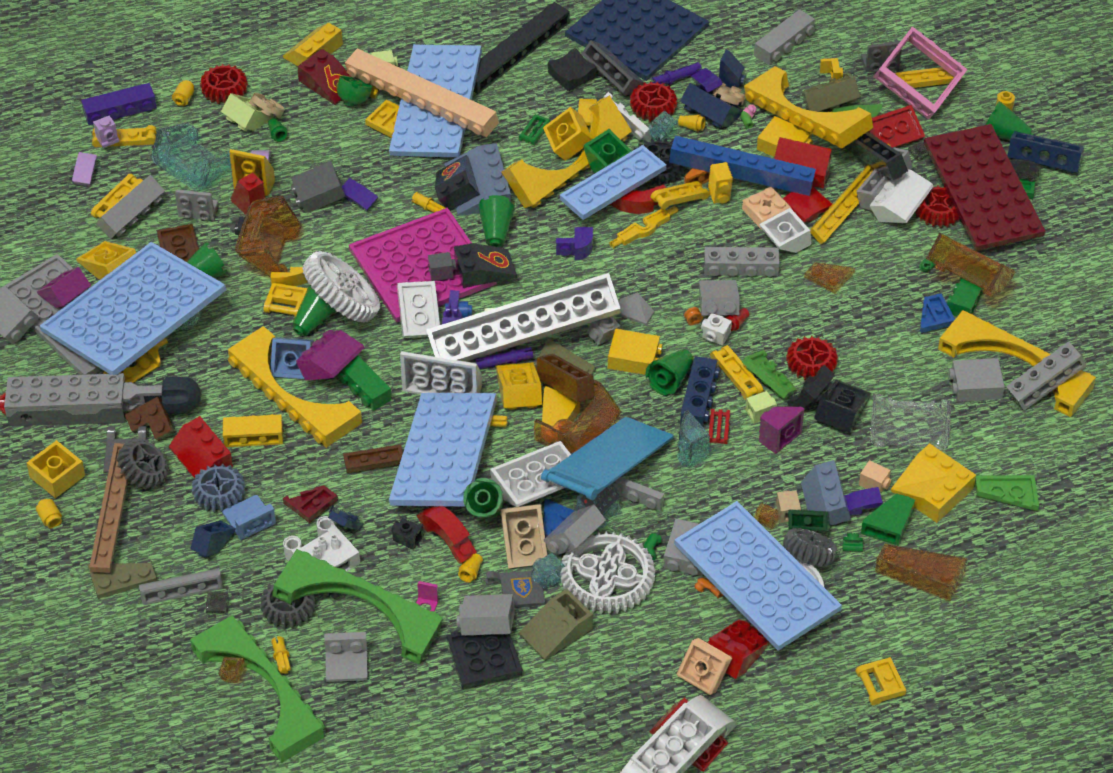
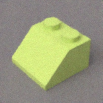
[221,93,274,131]

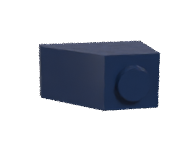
[719,50,747,89]
[190,520,236,557]

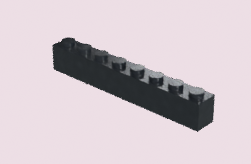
[473,2,570,94]

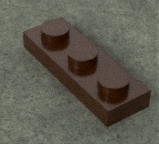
[343,444,403,473]

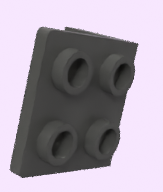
[861,41,902,73]

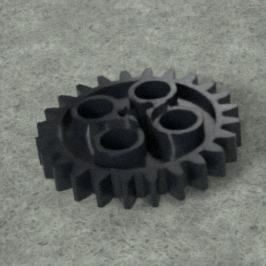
[634,138,687,185]

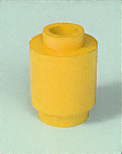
[172,80,194,106]
[996,91,1015,112]
[36,499,62,529]

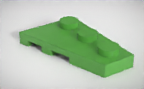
[742,350,797,399]
[975,475,1039,511]

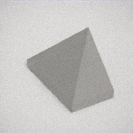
[617,292,654,325]

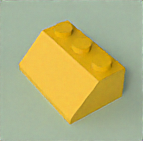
[283,23,343,66]

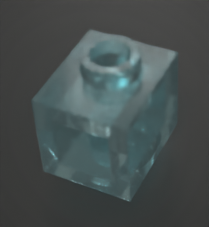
[648,111,678,140]
[531,553,565,589]

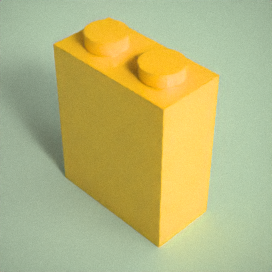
[757,116,813,157]
[607,329,663,375]

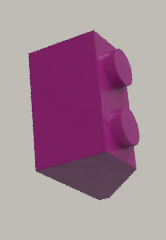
[37,267,91,308]
[759,407,804,454]

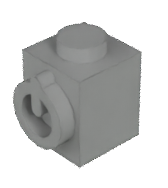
[587,316,620,345]

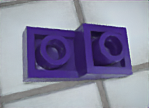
[342,178,378,212]
[845,487,883,515]

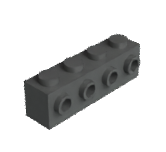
[581,40,644,96]

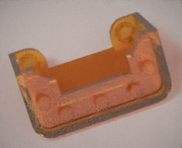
[235,195,302,278]

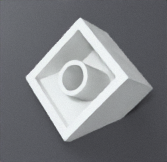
[759,208,811,253]

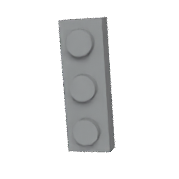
[608,477,664,511]

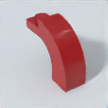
[610,185,666,214]
[416,506,477,564]

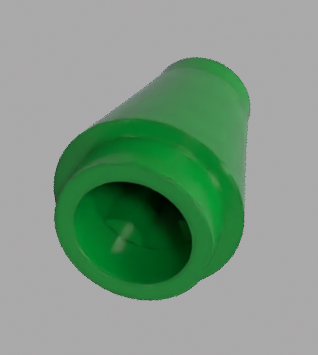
[268,118,288,142]

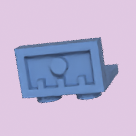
[222,495,276,540]

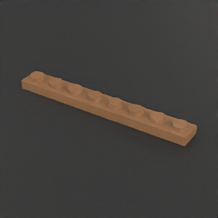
[89,443,129,573]

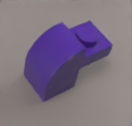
[556,227,593,261]

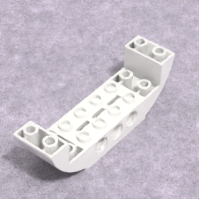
[620,695,737,773]

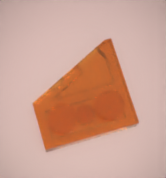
[804,262,855,294]

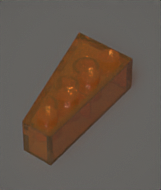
[875,544,967,601]

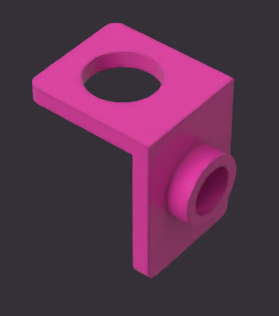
[416,581,439,612]

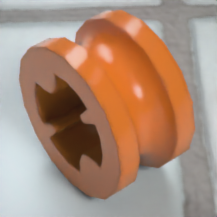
[684,307,703,325]

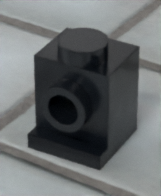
[391,518,424,550]

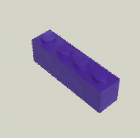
[81,83,157,126]

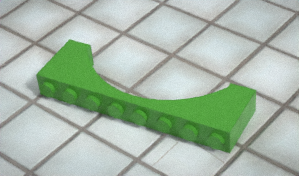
[273,549,443,665]
[190,615,325,763]

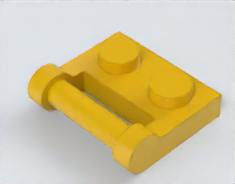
[264,283,307,317]
[855,657,906,705]

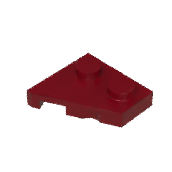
[283,485,338,523]

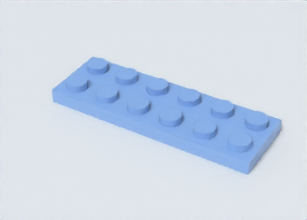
[560,145,666,220]

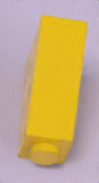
[542,386,580,442]

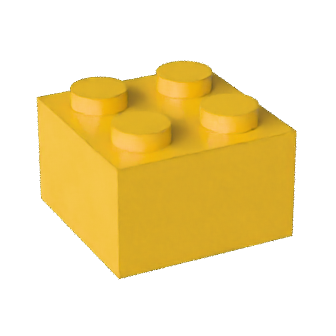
[543,107,593,161]
[27,440,85,498]

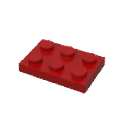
[868,105,925,148]

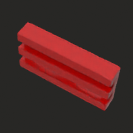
[708,409,730,444]

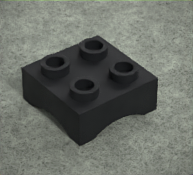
[548,48,597,91]
[786,365,835,411]

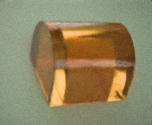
[754,503,778,529]
[218,657,245,683]

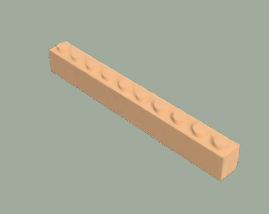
[345,48,499,138]

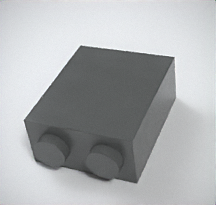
[291,161,346,213]

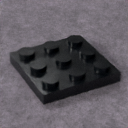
[446,632,522,689]

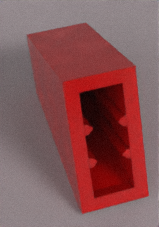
[231,172,267,217]

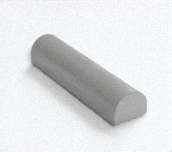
[139,568,223,605]

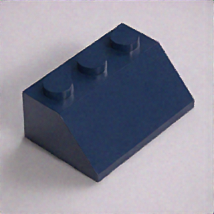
[680,83,743,128]

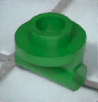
[842,533,863,552]

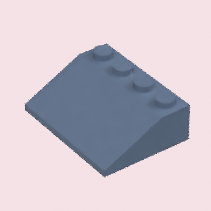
[444,143,511,216]

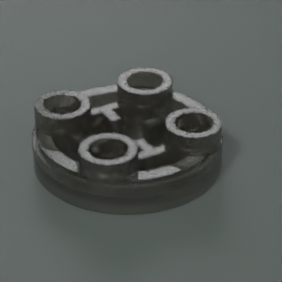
[1010,159,1042,182]

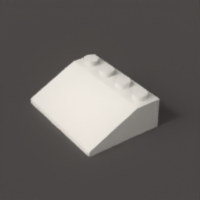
[400,351,482,394]
[490,441,571,507]

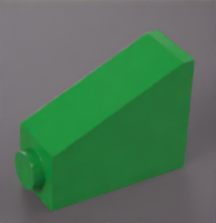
[861,493,916,546]

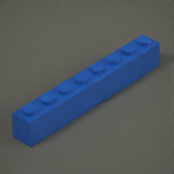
[669,135,816,196]

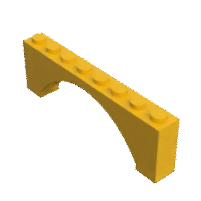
[744,66,873,148]
[501,95,632,208]
[938,310,1096,417]
[228,326,362,448]

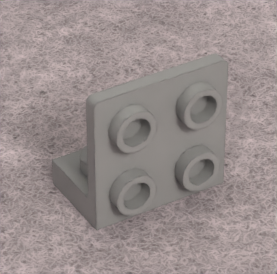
[175,190,219,220]
[324,632,368,682]

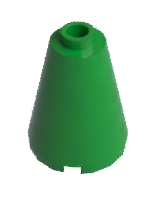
[985,101,1034,141]
[478,195,515,247]
[187,242,228,278]
[292,285,336,336]
[645,349,694,395]
[463,478,503,518]

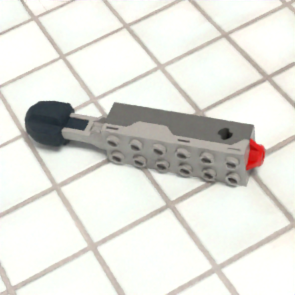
[0,373,202,426]

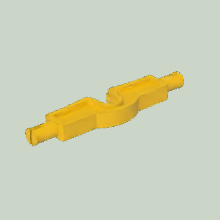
[609,205,678,249]

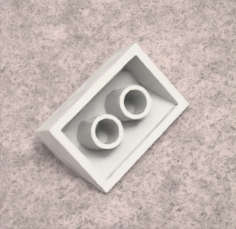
[870,170,933,223]

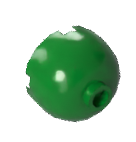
[336,76,372,107]

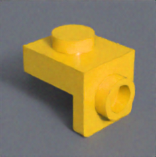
[820,58,843,80]

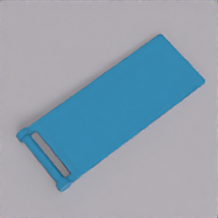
[541,417,674,500]

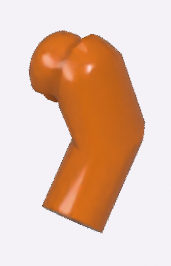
[694,578,724,599]

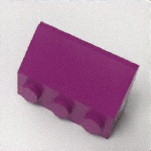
[296,330,365,381]

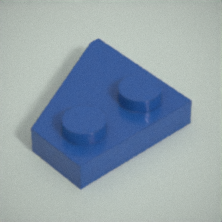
[920,293,955,333]
[544,499,575,538]

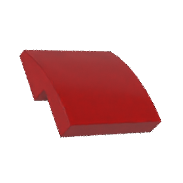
[783,186,832,222]

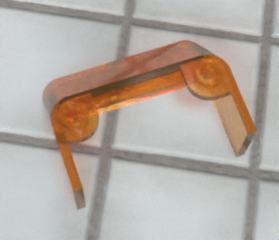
[926,232,1016,297]
[534,380,620,454]

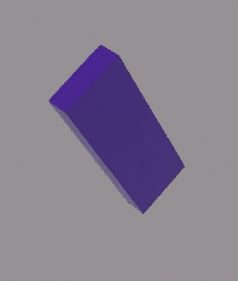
[691,68,723,93]

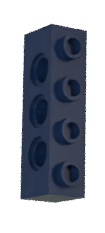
[1008,131,1085,173]
[680,356,720,429]

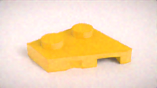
[365,99,399,138]

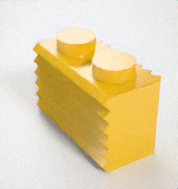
[708,162,733,204]

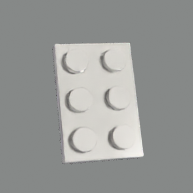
[397,281,440,338]

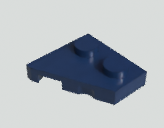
[328,506,364,530]

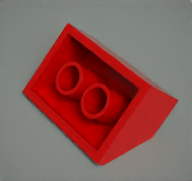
[774,137,832,189]
[169,416,233,479]

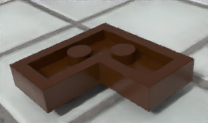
[125,397,175,441]

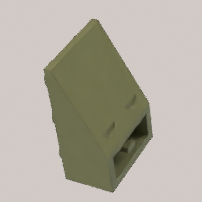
[519,589,593,661]

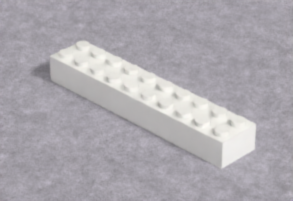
[427,273,621,362]

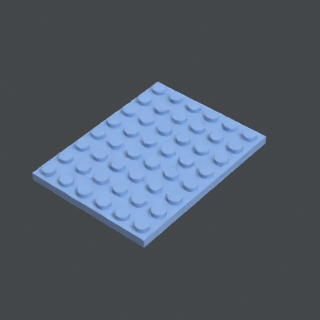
[40,242,226,375]

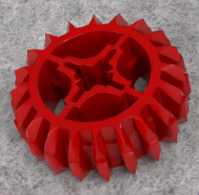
[200,64,248,104]
[630,81,677,123]
[915,185,960,228]
[786,335,838,381]

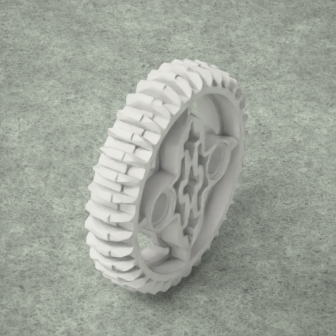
[303,251,380,323]
[560,531,655,615]

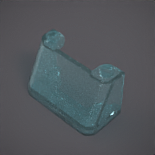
[152,122,231,191]

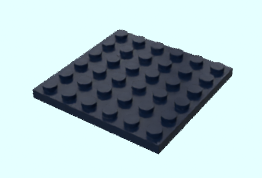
[565,0,709,81]

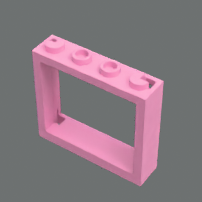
[873,27,968,119]

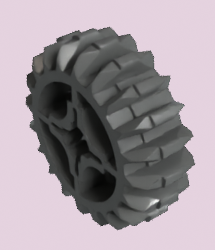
[116,438,169,489]
[783,528,837,567]
[260,580,315,629]

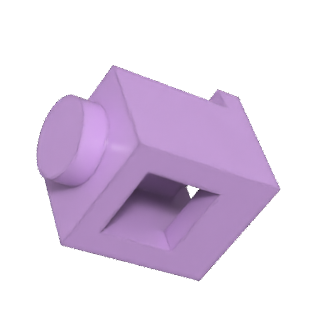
[93,116,119,148]

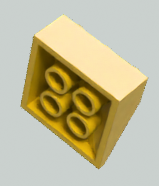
[891,443,976,523]

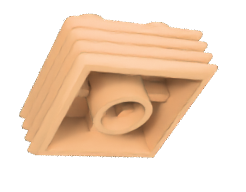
[742,187,792,230]
[677,638,732,695]

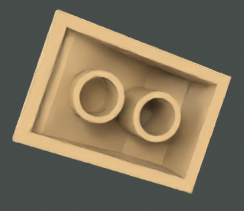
[500,504,548,569]

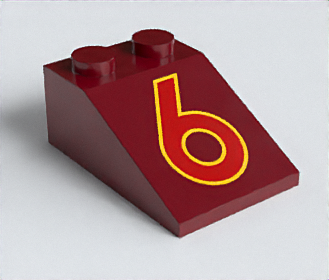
[297,49,355,106]

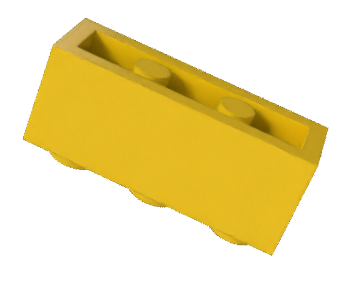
[223,414,283,447]

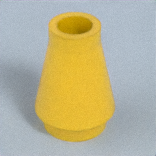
[678,114,706,132]
[458,554,483,582]

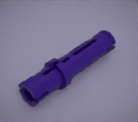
[651,62,702,85]
[475,347,533,369]

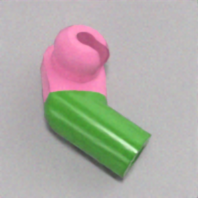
[740,104,757,129]

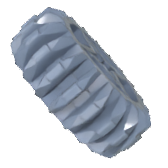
[192,464,245,513]

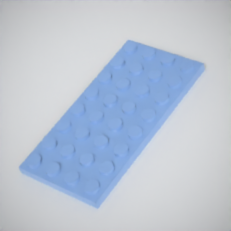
[389,45,482,157]
[389,393,497,507]
[674,501,842,651]

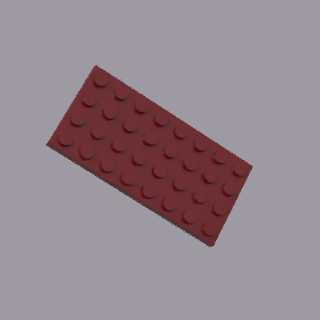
[924,124,1046,251]

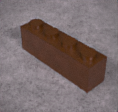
[537,354,594,402]

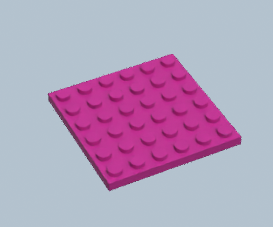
[349,208,497,323]

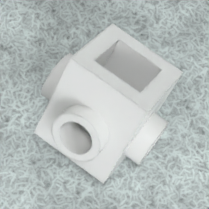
[701,313,732,346]

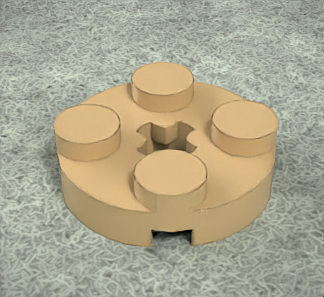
[710,83,745,105]
[249,93,285,118]

